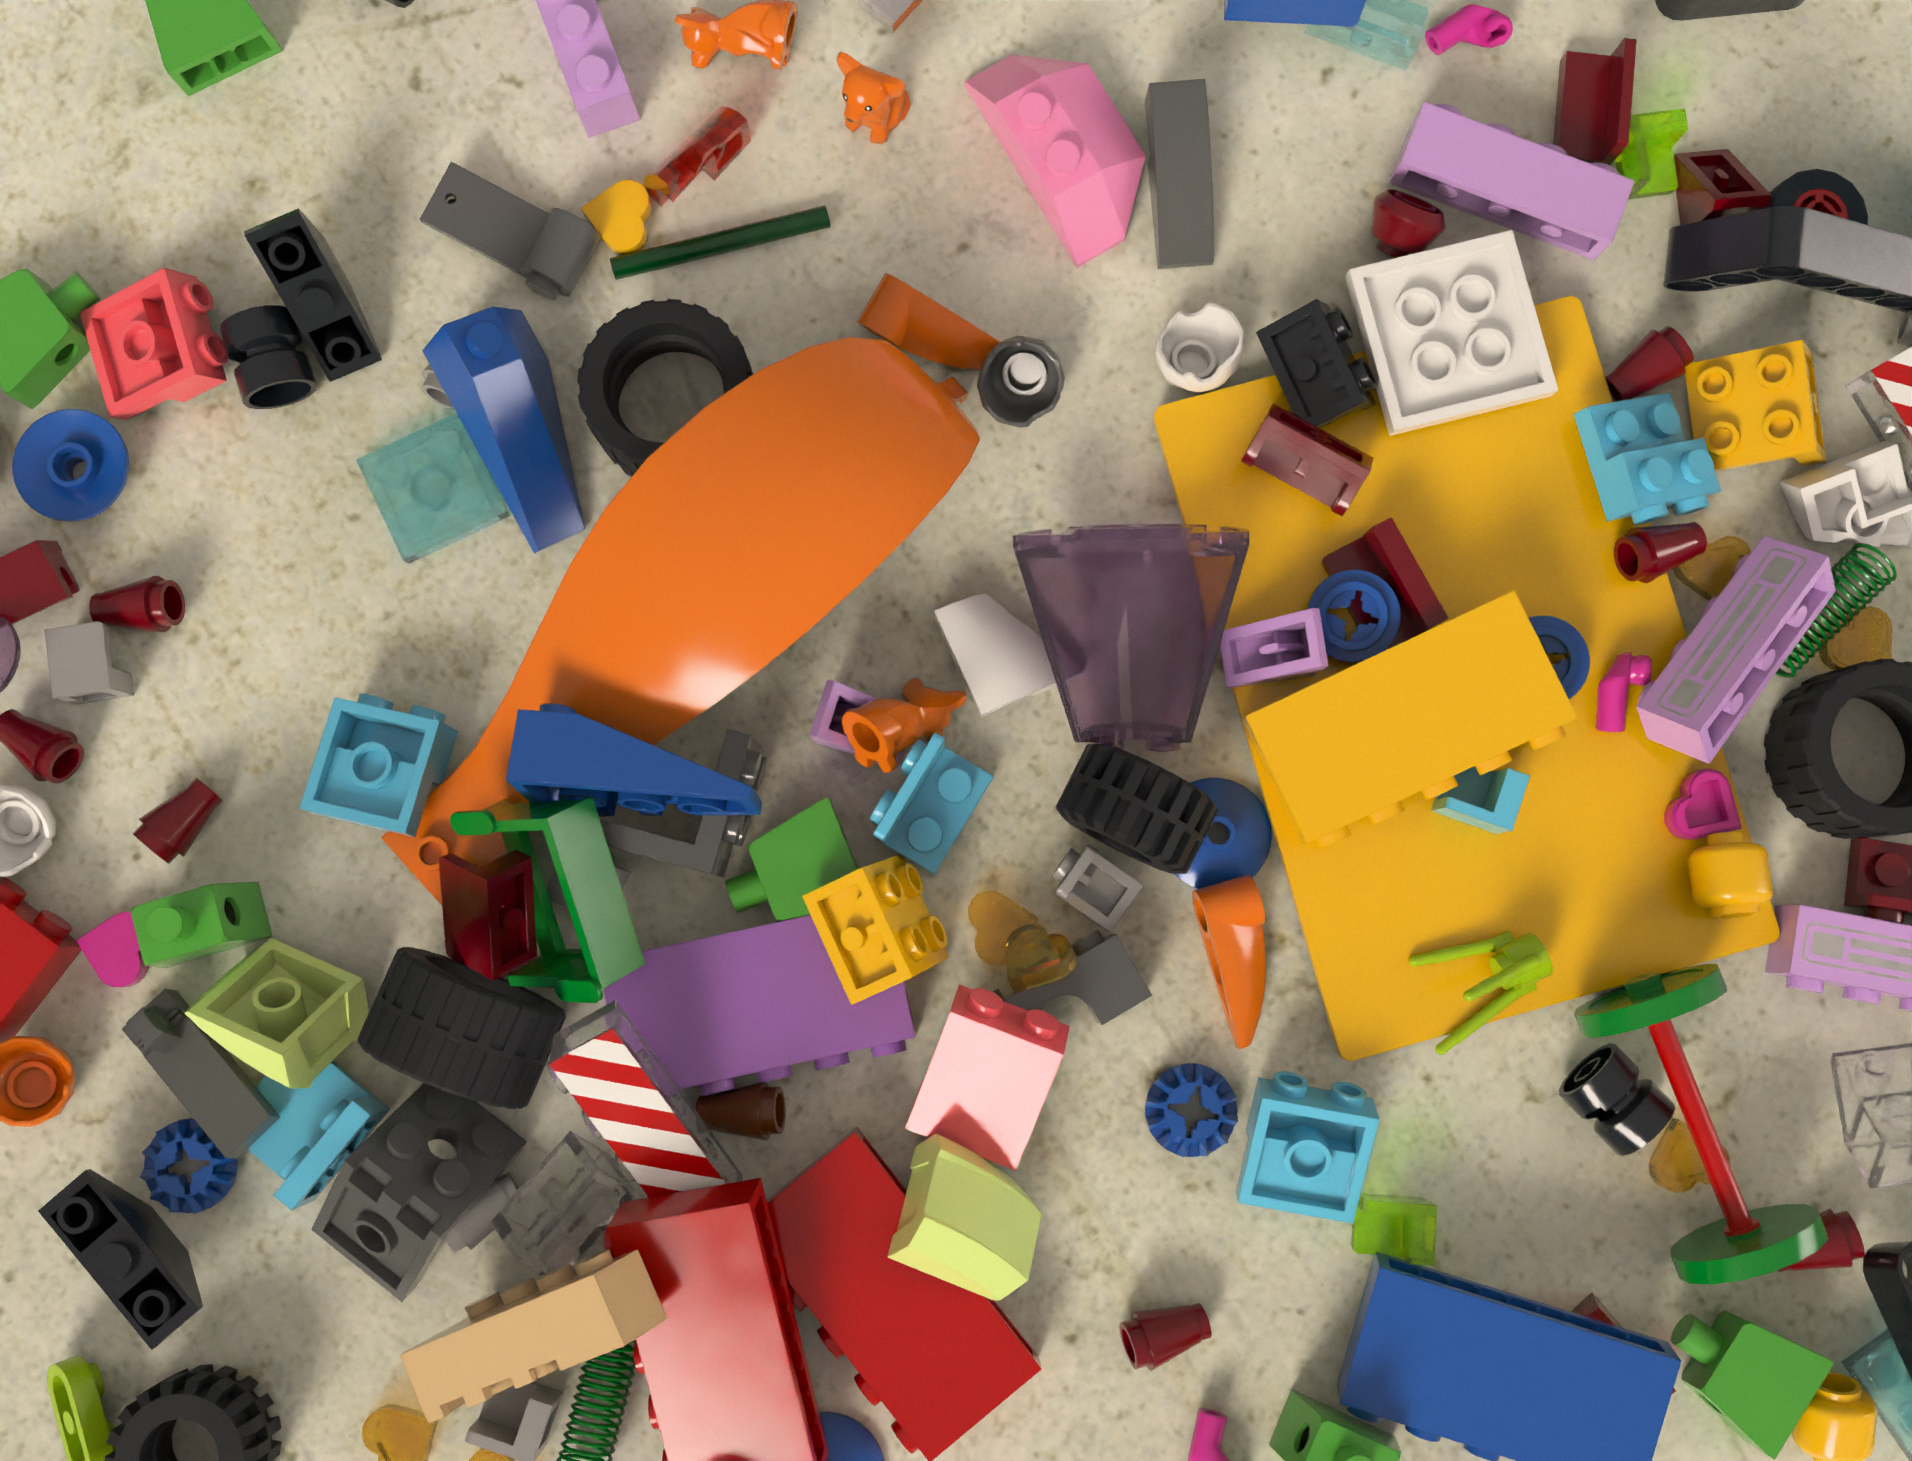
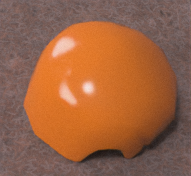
[0,1036,76,1127]

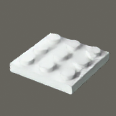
[1345,230,1558,436]

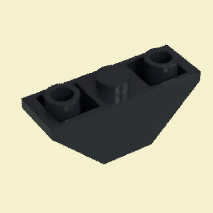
[244,208,382,382]
[38,1169,203,1350]

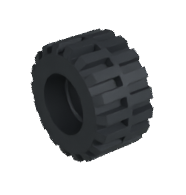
[1056,744,1218,874]
[105,1364,282,1461]

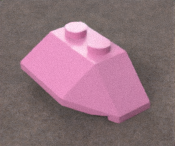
[965,55,1146,268]

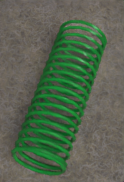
[1775,543,1897,678]
[556,1340,636,1461]

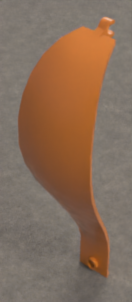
[381,337,980,905]

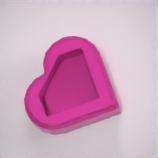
[1664,769,1742,840]
[76,912,148,987]

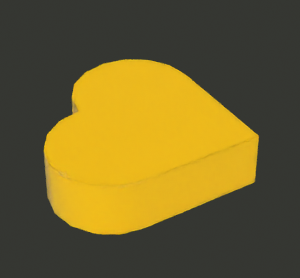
[580,180,652,255]

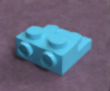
[1573,392,1721,525]
[300,694,458,837]
[1236,1071,1380,1224]

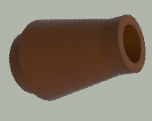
[696,1082,786,1141]

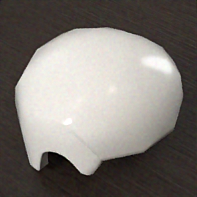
[1156,302,1244,392]
[0,784,56,877]

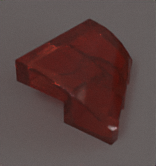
[643,106,751,206]

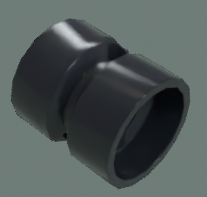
[220,305,317,409]
[1559,1043,1675,1156]

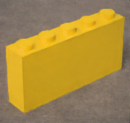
[1242,590,1578,849]

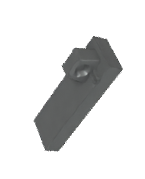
[122,988,280,1159]

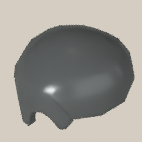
[977,336,1065,428]

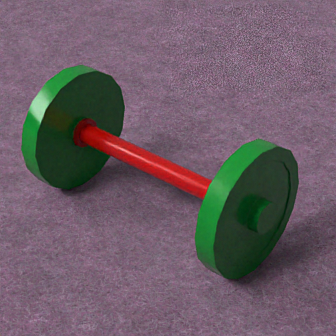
[1574,964,1828,1285]

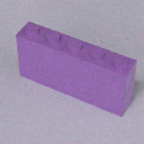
[603,915,916,1103]

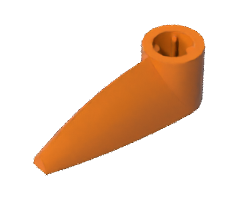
[857,273,1000,370]
[1192,874,1266,1049]

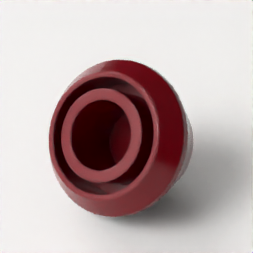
[1371,189,1446,258]

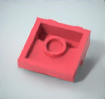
[80,268,229,420]

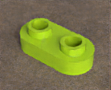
[47,1355,116,1461]

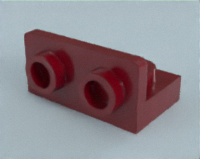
[1844,837,1912,924]

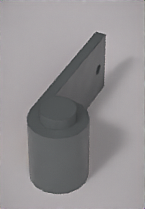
[420,162,602,300]

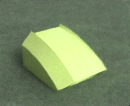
[184,938,369,1088]
[887,1134,1042,1301]

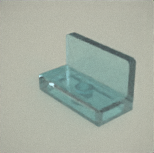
[1304,0,1428,71]

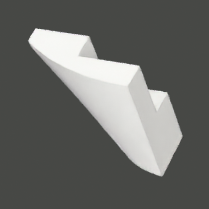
[1780,441,1912,549]
[934,593,1080,717]

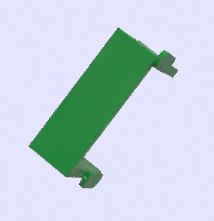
[450,796,646,1003]

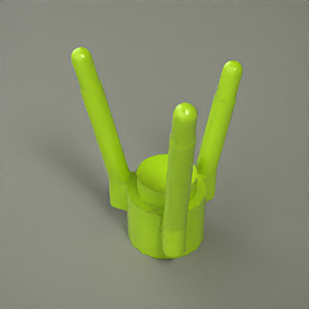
[1409,931,1553,1055]

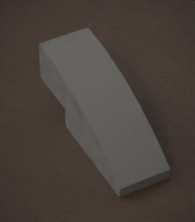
[1145,79,1214,269]

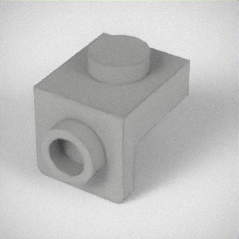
[1052,844,1144,933]

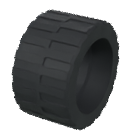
[577,299,753,477]
[1764,659,1912,839]
[358,947,566,1109]

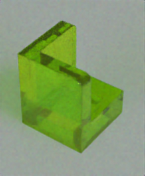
[1615,108,1689,199]
[1351,1193,1437,1266]

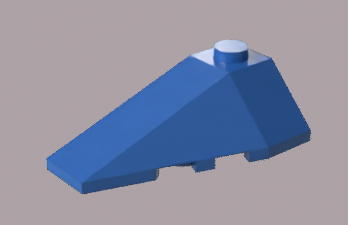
[422,306,585,554]
[506,704,762,817]

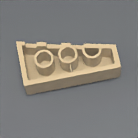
[400,1249,667,1424]

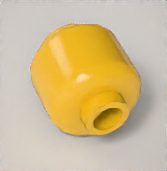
[1688,832,1773,919]
[1792,1372,1877,1461]

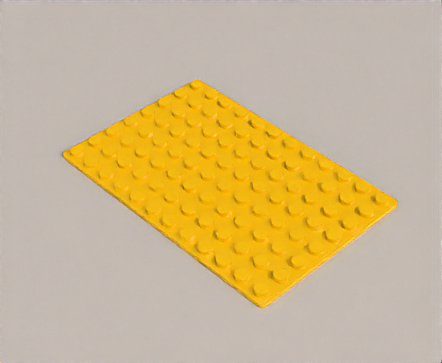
[1153,296,1780,1061]

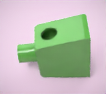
[145,0,283,96]
[0,269,100,409]
[725,797,858,922]
[131,882,273,968]
[1671,1310,1834,1460]
[1269,1389,1401,1461]

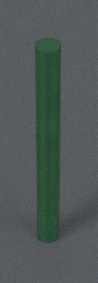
[610,205,831,280]

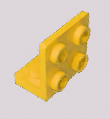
[1685,340,1827,471]
[802,854,949,1005]

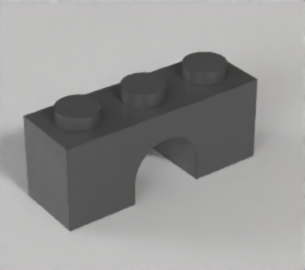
[992,930,1153,1025]

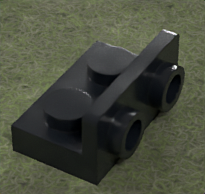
[1256,299,1377,428]

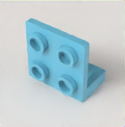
[870,732,994,875]
[248,1061,390,1211]

